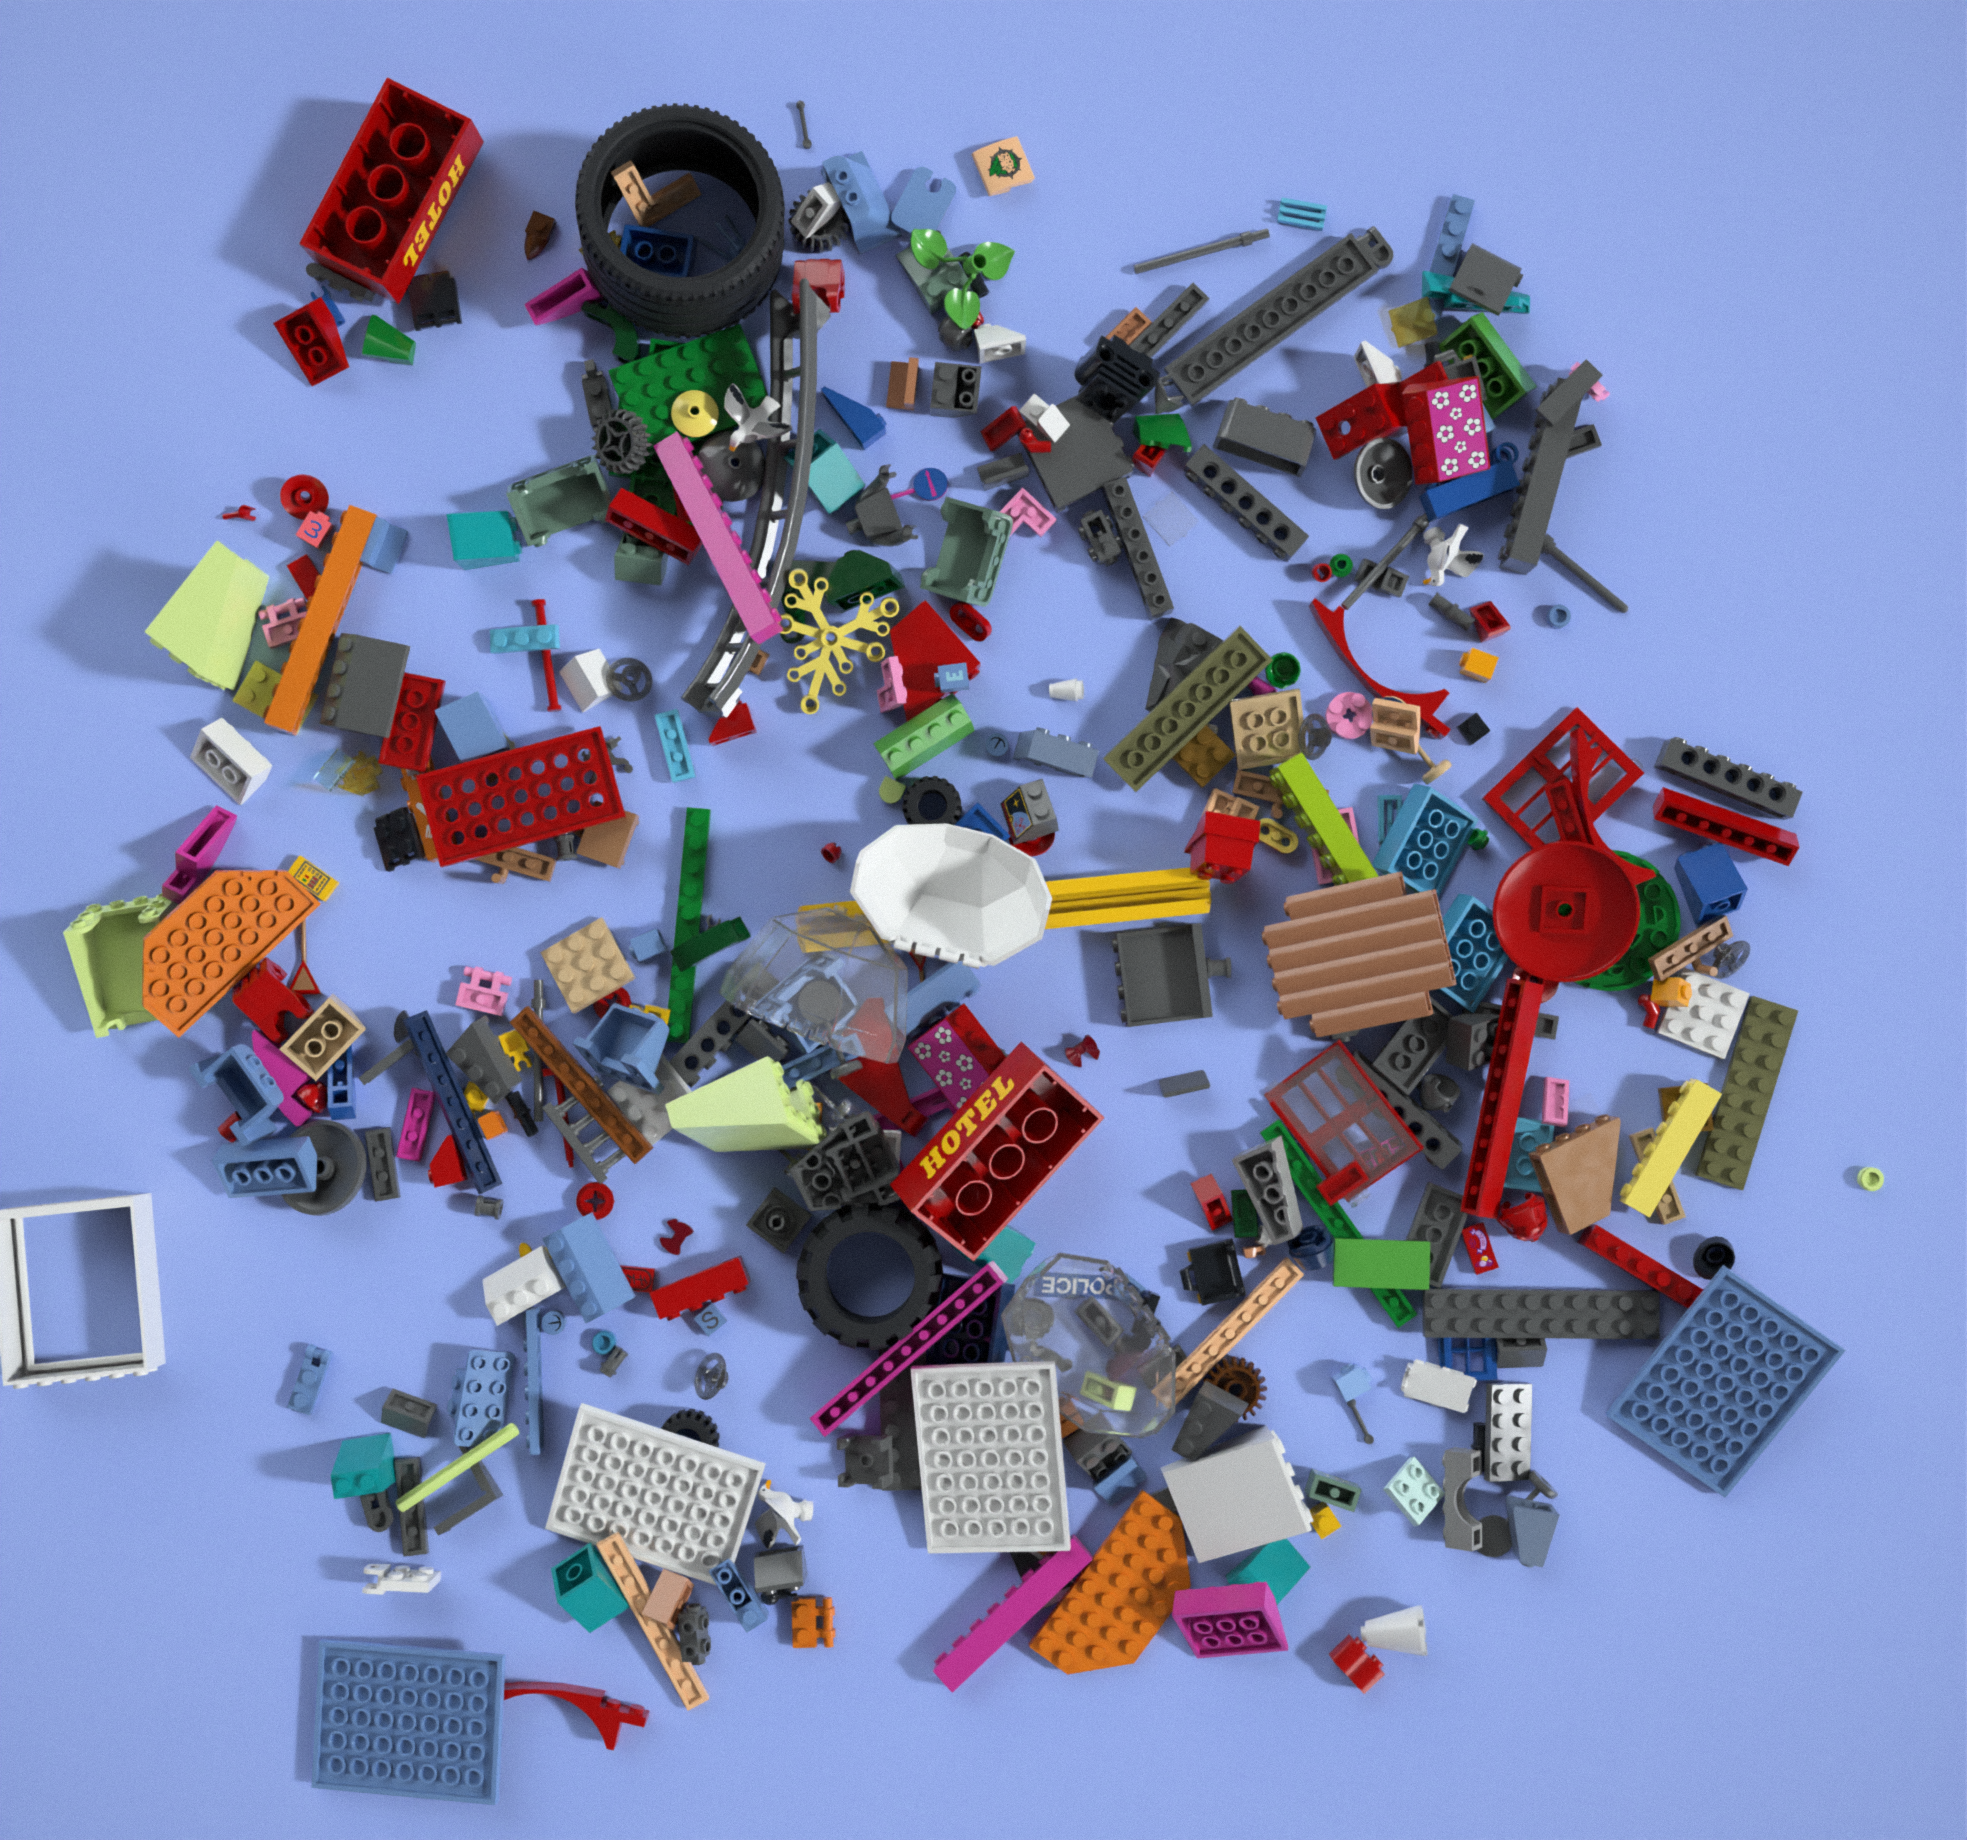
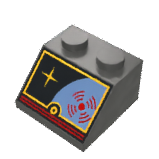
[1000,778,1059,845]

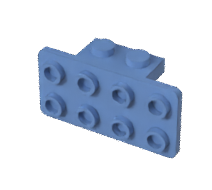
[447,1349,515,1447]

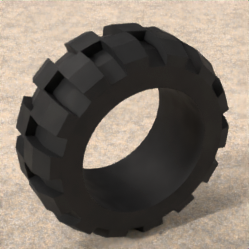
[796,1203,943,1350]

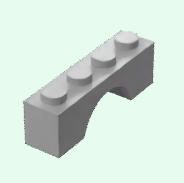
[1442,1447,1482,1552]

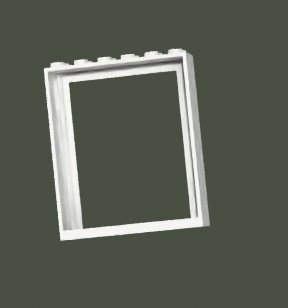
[0,1193,166,1389]

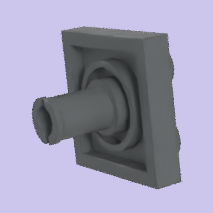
[746,1187,812,1254]

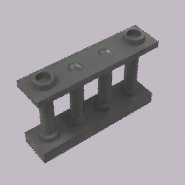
[542,1073,626,1185]

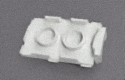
[1401,1359,1477,1413]

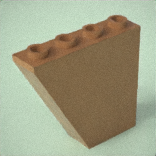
[1528,1114,1621,1235]

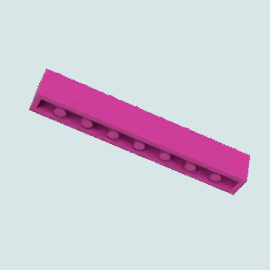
[933,1534,1093,1693]

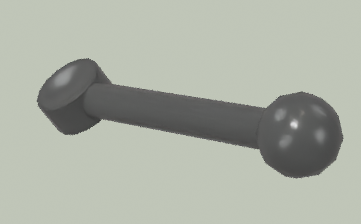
[796,100,812,149]
[1347,1399,1374,1444]

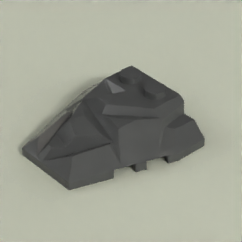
[1145,617,1224,712]
[789,1111,901,1211]

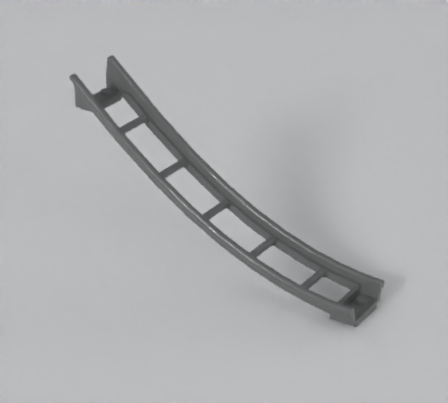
[681,278,831,718]

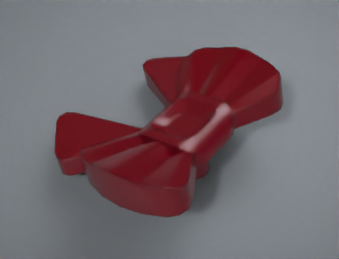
[1064,1034,1100,1067]
[660,1219,694,1255]

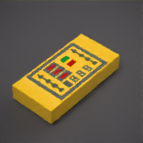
[288,855,340,902]

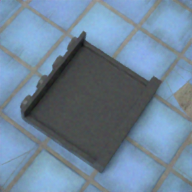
[1017,395,1134,513]
[1112,923,1213,1027]

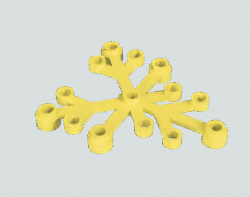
[780,568,899,714]

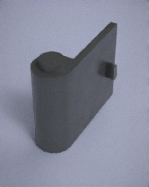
[1448,243,1524,316]

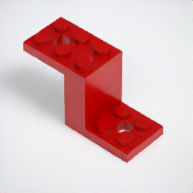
[1315,361,1449,460]

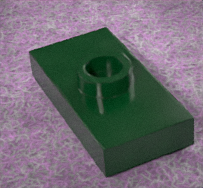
[1231,1189,1259,1238]

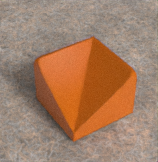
[478,1110,508,1140]

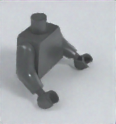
[845,464,918,547]

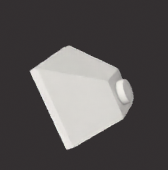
[974,324,1026,364]
[1353,341,1402,388]

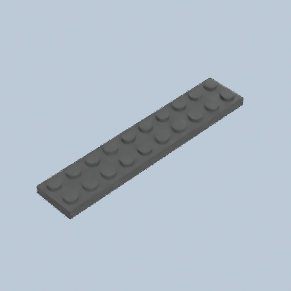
[1164,233,1379,407]
[1423,1288,1660,1339]

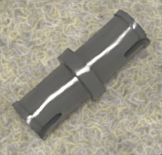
[1428,592,1475,631]

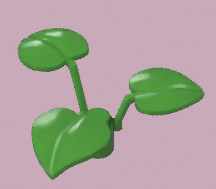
[910,229,1015,330]

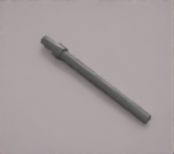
[1133,228,1270,274]
[1341,513,1429,610]
[531,980,546,1122]

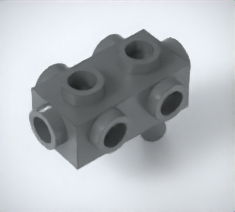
[1078,510,1123,567]
[677,1603,711,1665]

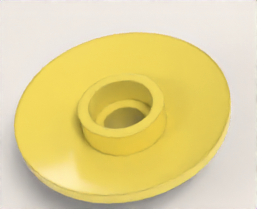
[671,390,719,437]

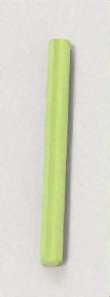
[395,1423,519,1512]

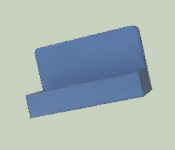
[360,517,408,574]
[1093,1454,1147,1506]

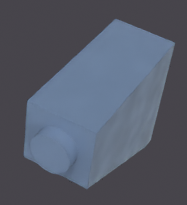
[1505,1496,1560,1568]

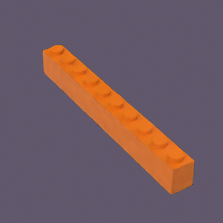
[263,505,378,736]

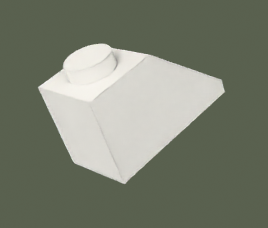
[791,182,841,238]

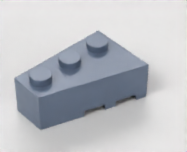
[1013,727,1099,778]

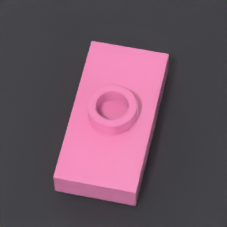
[1541,1077,1569,1127]

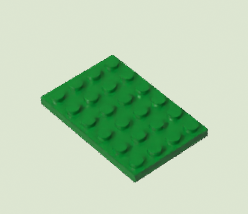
[608,324,768,459]

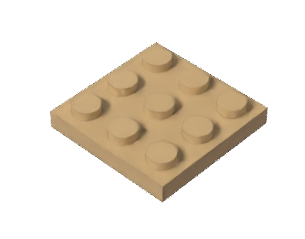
[1229,689,1308,770]
[540,917,636,1014]

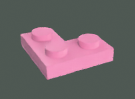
[1000,487,1057,538]
[876,656,907,713]

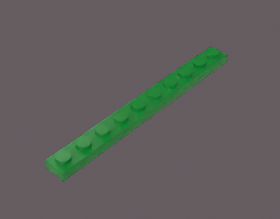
[666,807,711,1043]
[1259,1119,1418,1328]

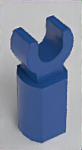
[311,285,345,328]

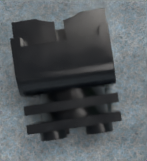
[1074,334,1160,424]

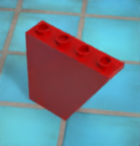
[890,600,981,721]

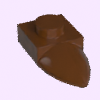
[524,210,557,260]

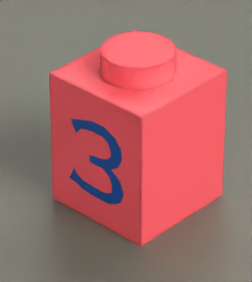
[296,511,334,550]

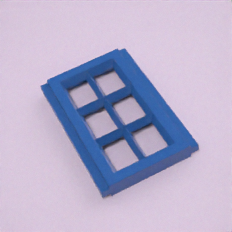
[1437,1337,1498,1381]

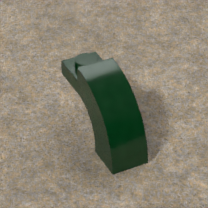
[581,301,641,364]
[670,917,751,972]

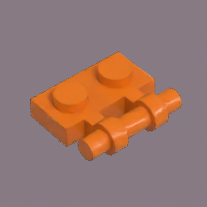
[791,1596,836,1648]

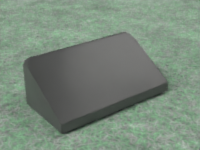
[1159,1070,1210,1098]

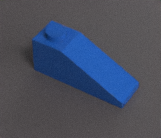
[821,386,887,450]
[327,1044,356,1121]

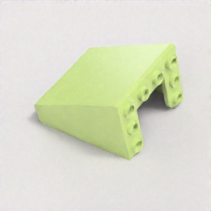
[144,541,269,691]
[63,893,179,1038]
[665,1056,827,1152]

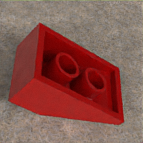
[273,297,349,387]

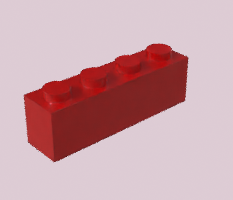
[605,488,702,566]
[649,1255,751,1321]

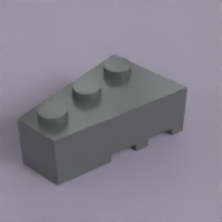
[446,1015,522,1104]
[1171,1381,1249,1462]

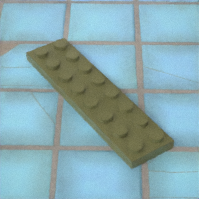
[1103,625,1273,792]
[1695,996,1799,1190]

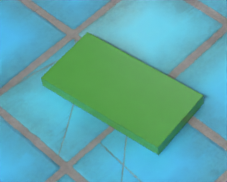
[1332,1238,1430,1290]

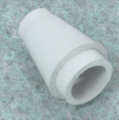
[1049,678,1084,702]

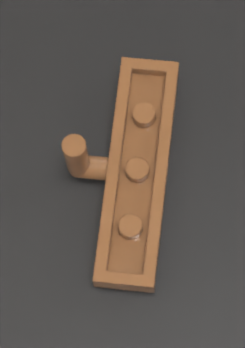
[1232,770,1329,819]
[463,836,557,884]
[1648,914,1734,981]

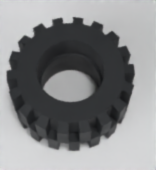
[902,776,962,825]
[661,1409,720,1447]

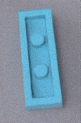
[490,624,560,654]
[655,709,696,783]

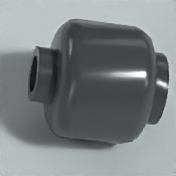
[938,317,973,351]

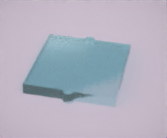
[313,748,356,792]

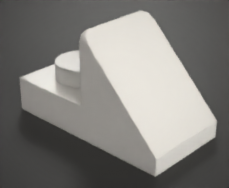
[1019,393,1070,443]

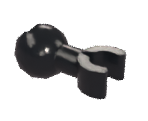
[761,1589,799,1605]

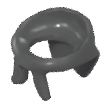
[1155,373,1184,414]

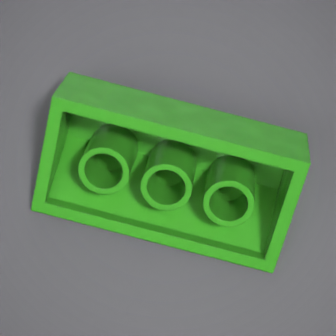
[1439,312,1537,420]
[873,693,975,781]

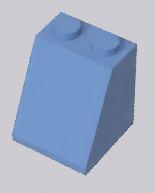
[434,691,511,763]

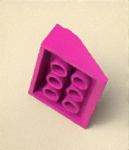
[1172,1582,1288,1659]

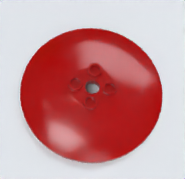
[1492,841,1640,982]

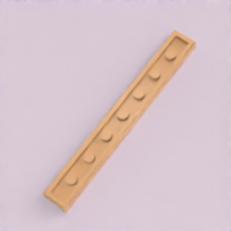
[1153,1257,1304,1410]
[596,1531,709,1711]

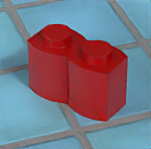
[1329,1634,1385,1694]

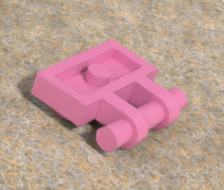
[258,597,307,649]
[455,966,512,1016]

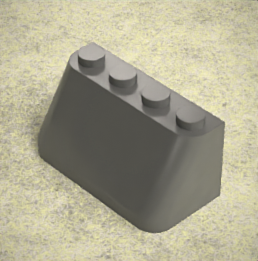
[1212,397,1317,477]

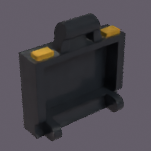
[1179,1238,1246,1306]

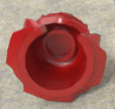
[1496,1192,1548,1242]

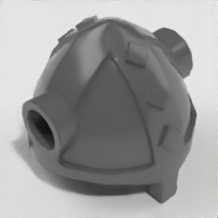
[1416,1074,1460,1113]

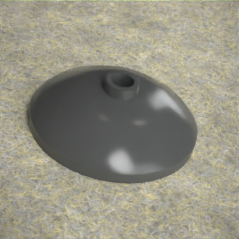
[698,431,766,502]
[1354,437,1412,509]

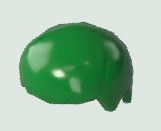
[1265,652,1301,689]

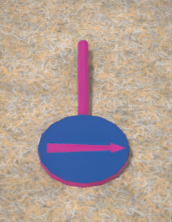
[890,468,948,501]

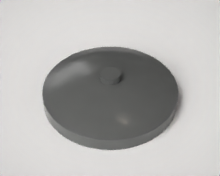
[281,1120,367,1216]

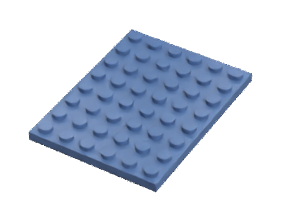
[1606,1265,1846,1498]
[311,1639,506,1805]

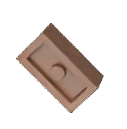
[886,357,919,411]
[642,1569,695,1630]

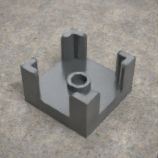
[837,1433,893,1489]

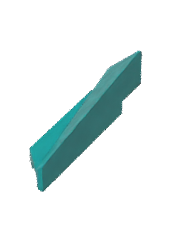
[1422,271,1530,314]

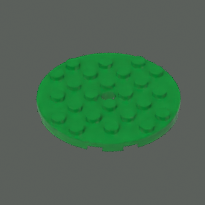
[1558,850,1681,991]

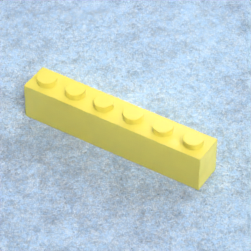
[1619,1078,1722,1218]

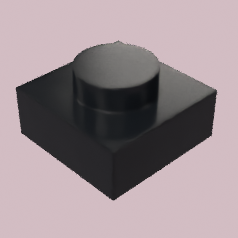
[1456,712,1491,746]

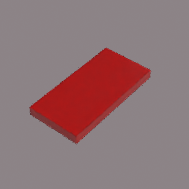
[378,672,446,773]

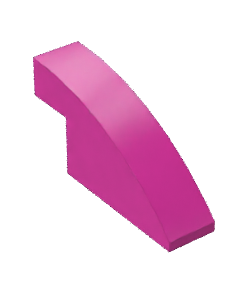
[524,268,604,326]
[162,805,237,904]
[252,1029,315,1127]

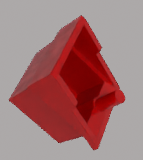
[1184,811,1261,884]

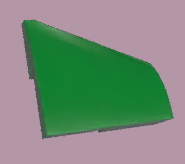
[362,314,416,366]
[1133,413,1192,452]

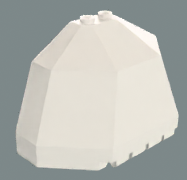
[850,823,1052,969]

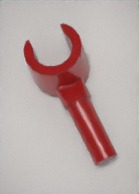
[222,505,256,521]

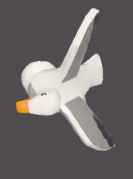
[724,384,792,452]
[1423,524,1484,586]
[755,1480,813,1549]

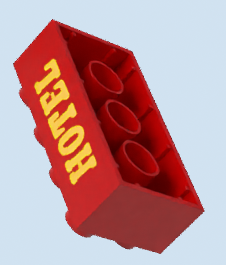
[299,77,484,305]
[890,1041,1105,1261]

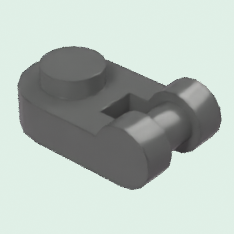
[1356,226,1394,269]
[360,1489,393,1532]

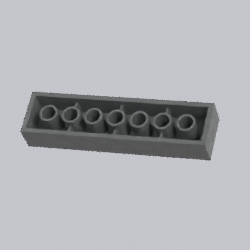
[1498,377,1583,575]

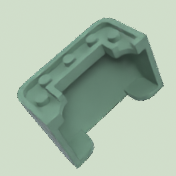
[506,455,612,547]
[920,497,1013,607]

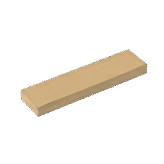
[1628,1127,1686,1225]

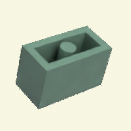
[1304,1468,1362,1512]

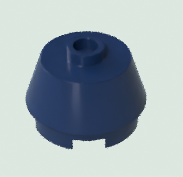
[1288,1225,1334,1271]

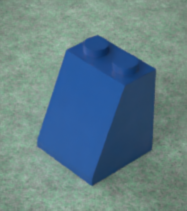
[1674,842,1748,925]

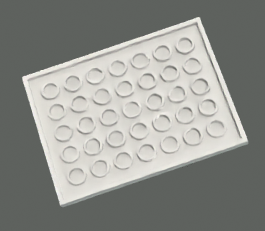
[911,1361,1071,1554]
[545,1403,766,1585]

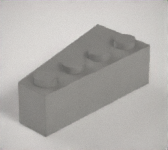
[1232,1136,1304,1246]

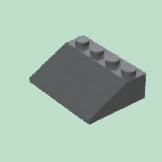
[319,633,411,738]

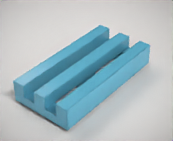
[1277,197,1327,231]
[1377,795,1402,842]

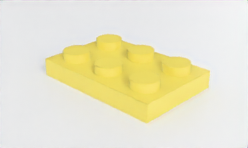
[232,660,319,735]

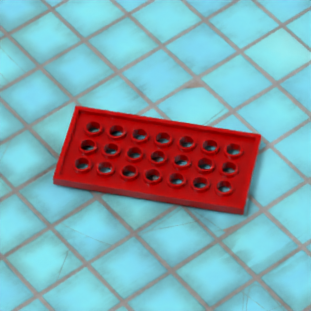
[416,726,626,868]

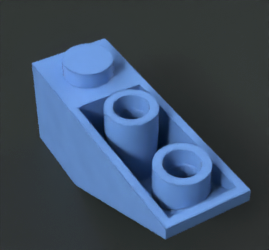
[708,1558,769,1633]

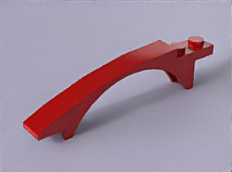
[1309,598,1451,740]
[1570,727,1656,885]
[504,1682,650,1751]

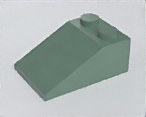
[896,246,971,315]

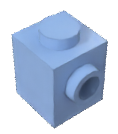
[1332,1363,1372,1402]

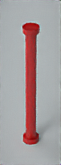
[531,599,562,712]

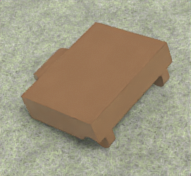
[573,800,640,869]

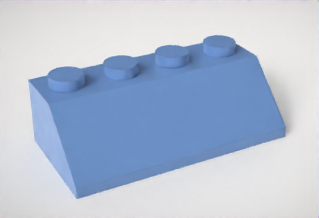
[883,961,982,1041]
[211,1136,317,1198]
[542,1212,636,1323]

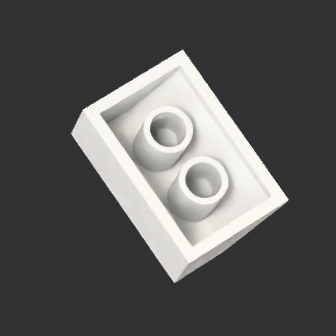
[190,718,273,805]
[482,1245,566,1326]

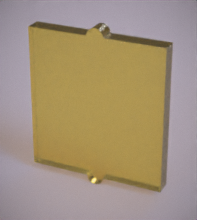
[1388,297,1438,348]

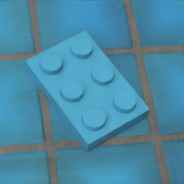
[1504,1117,1554,1192]

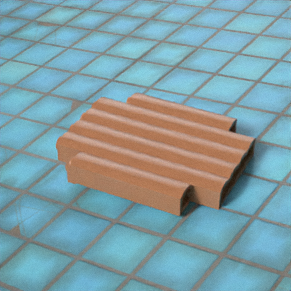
[1262,872,1457,1037]

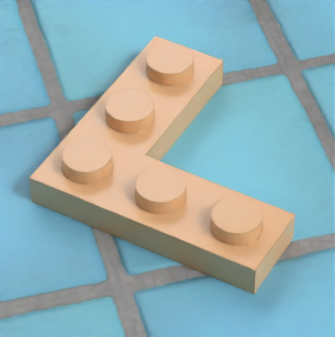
[611,160,702,228]

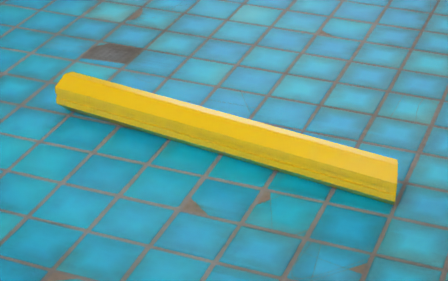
[796,867,1212,954]

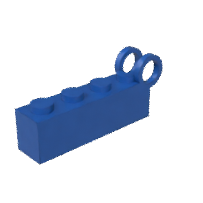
[1419,442,1520,523]

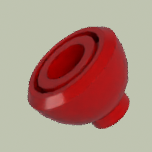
[297,1081,328,1113]

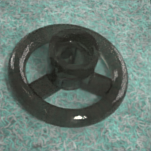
[606,658,653,702]
[1298,713,1332,760]
[1712,940,1751,979]
[694,1352,728,1400]

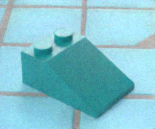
[1225,1538,1311,1605]

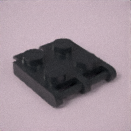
[408,271,462,331]
[373,807,425,872]

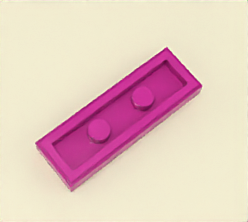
[396,1087,436,1162]

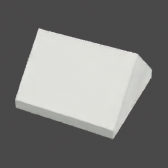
[559,649,623,712]

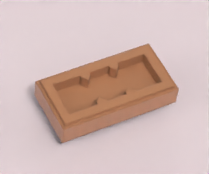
[1105,307,1152,346]

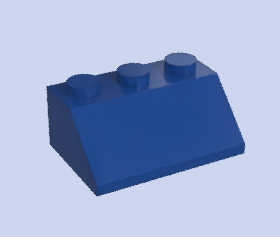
[620,224,697,278]

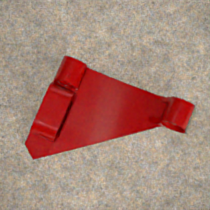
[829,998,929,1137]

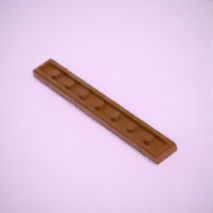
[509,1006,654,1165]

